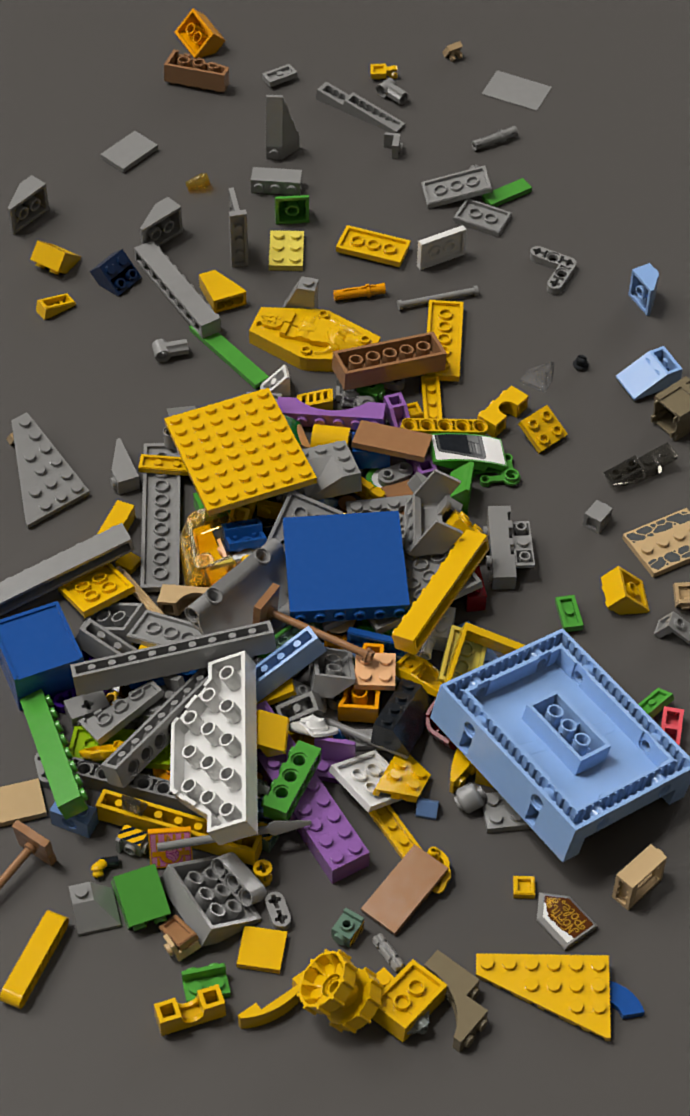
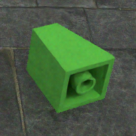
[111,864,171,931]

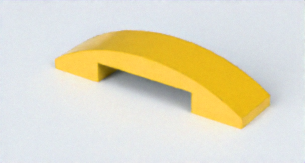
[238,970,305,1029]

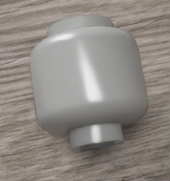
[454,782,487,813]

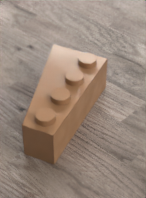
[164,49,229,92]

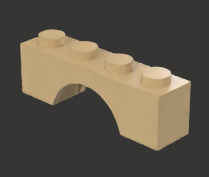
[157,584,210,616]

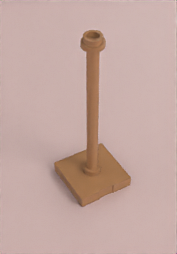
[253,583,375,662]
[0,820,57,890]

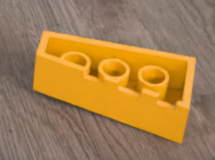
[338,643,384,723]

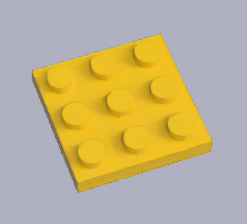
[58,563,136,618]

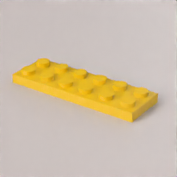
[424,300,464,382]

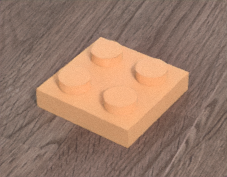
[354,653,396,691]

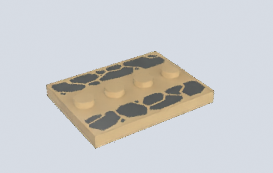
[622,508,690,578]

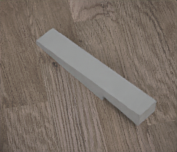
[316,81,405,133]

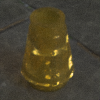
[185,173,211,191]

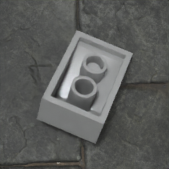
[8,175,49,235]
[140,197,183,246]
[79,603,146,647]

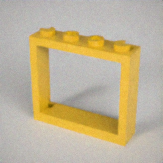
[443,622,525,683]

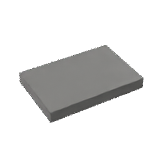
[100,131,158,173]
[453,198,512,237]

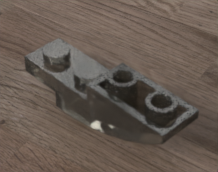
[603,442,678,487]

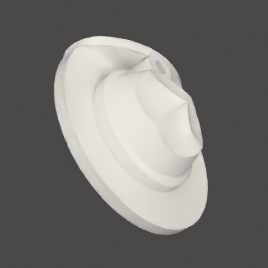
[288,714,338,737]

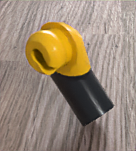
[91,855,119,878]

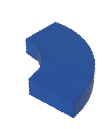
[609,981,644,1019]

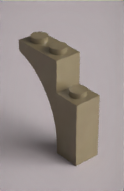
[424,950,488,1053]

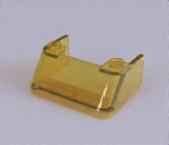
[179,508,237,587]

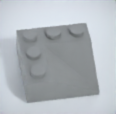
[302,440,362,500]

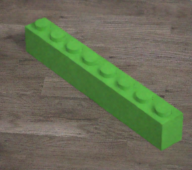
[20,688,89,820]

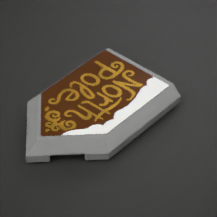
[537,892,598,951]

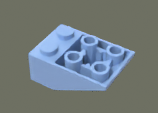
[616,346,683,401]

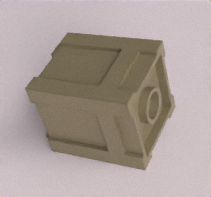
[650,376,690,441]

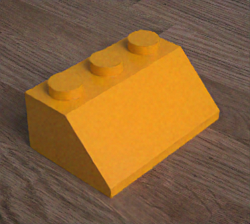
[174,8,226,59]

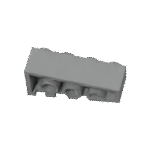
[482,505,517,590]

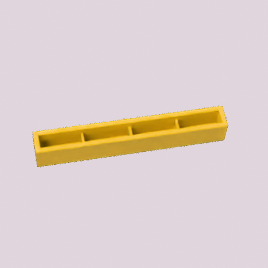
[392,529,489,655]

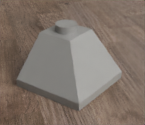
[69,882,121,936]

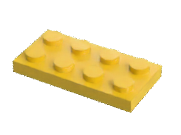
[336,225,411,267]

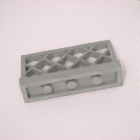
[229,187,249,267]

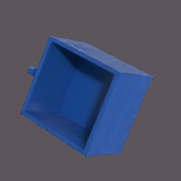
[0,601,84,711]

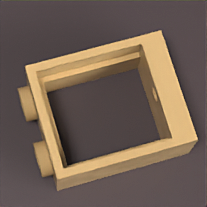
[612,844,667,910]

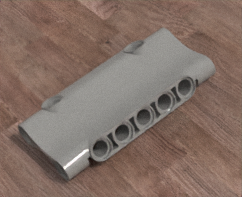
[184,538,288,635]

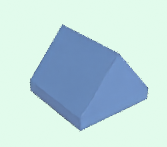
[415,798,440,820]

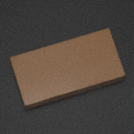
[158,914,199,952]

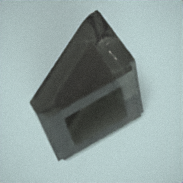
[121,795,148,816]

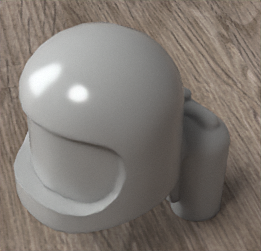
[341,391,376,408]

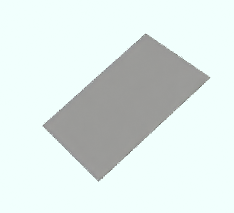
[481,70,552,111]

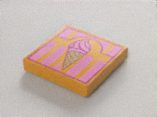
[148,826,193,868]

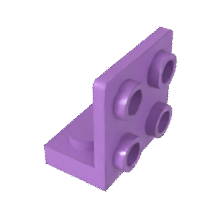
[314,736,356,784]

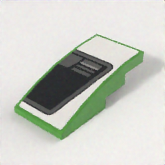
[430,433,507,471]

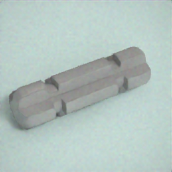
[373,933,404,972]

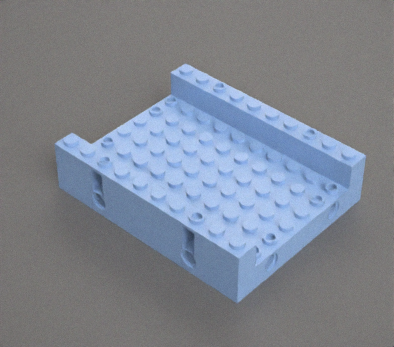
[430,628,690,862]

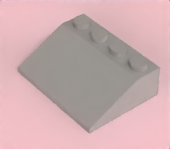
[160,855,262,947]

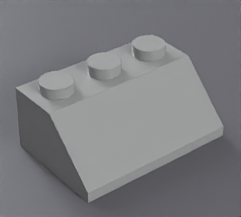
[309,647,356,699]

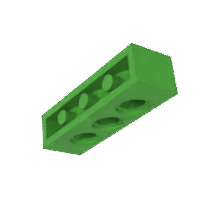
[261,740,321,821]

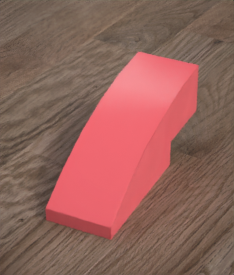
[660,706,684,746]

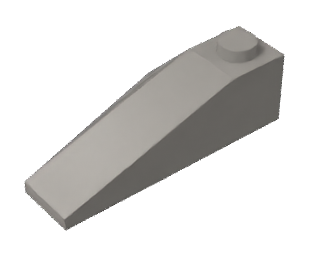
[266,95,299,159]

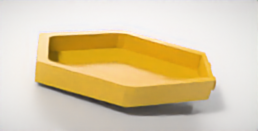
[249,307,381,372]

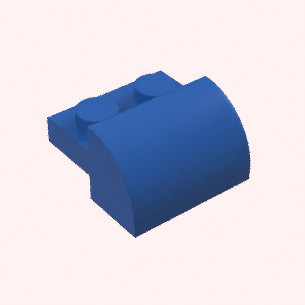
[221,518,267,552]

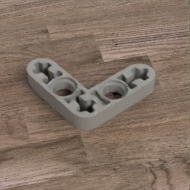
[530,246,577,295]

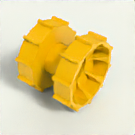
[296,949,384,1034]

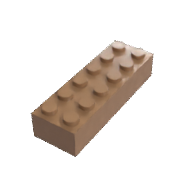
[332,332,447,391]

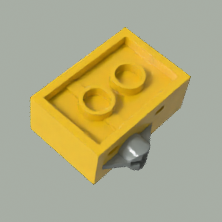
[372,959,447,1042]

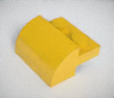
[310,424,352,447]

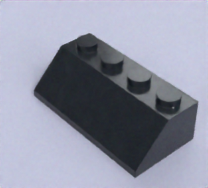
[370,678,433,756]

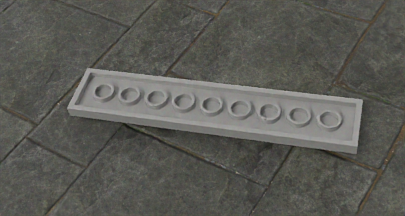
[140,443,181,592]

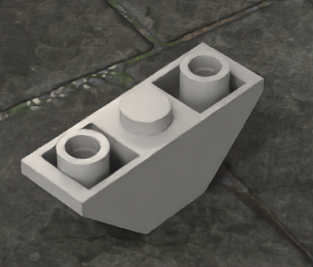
[512,521,535,568]

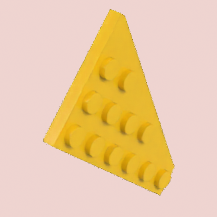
[476,953,611,1041]

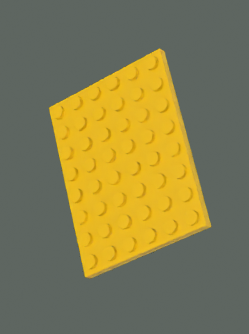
[164,388,317,516]

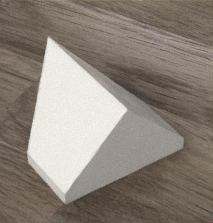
[260,364,290,397]

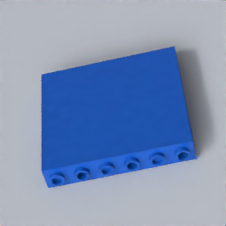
[283,511,410,623]

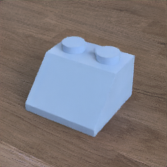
[628,263,659,316]

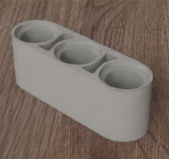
[211,852,267,907]

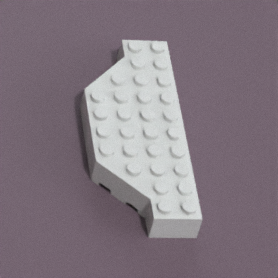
[170,650,258,845]

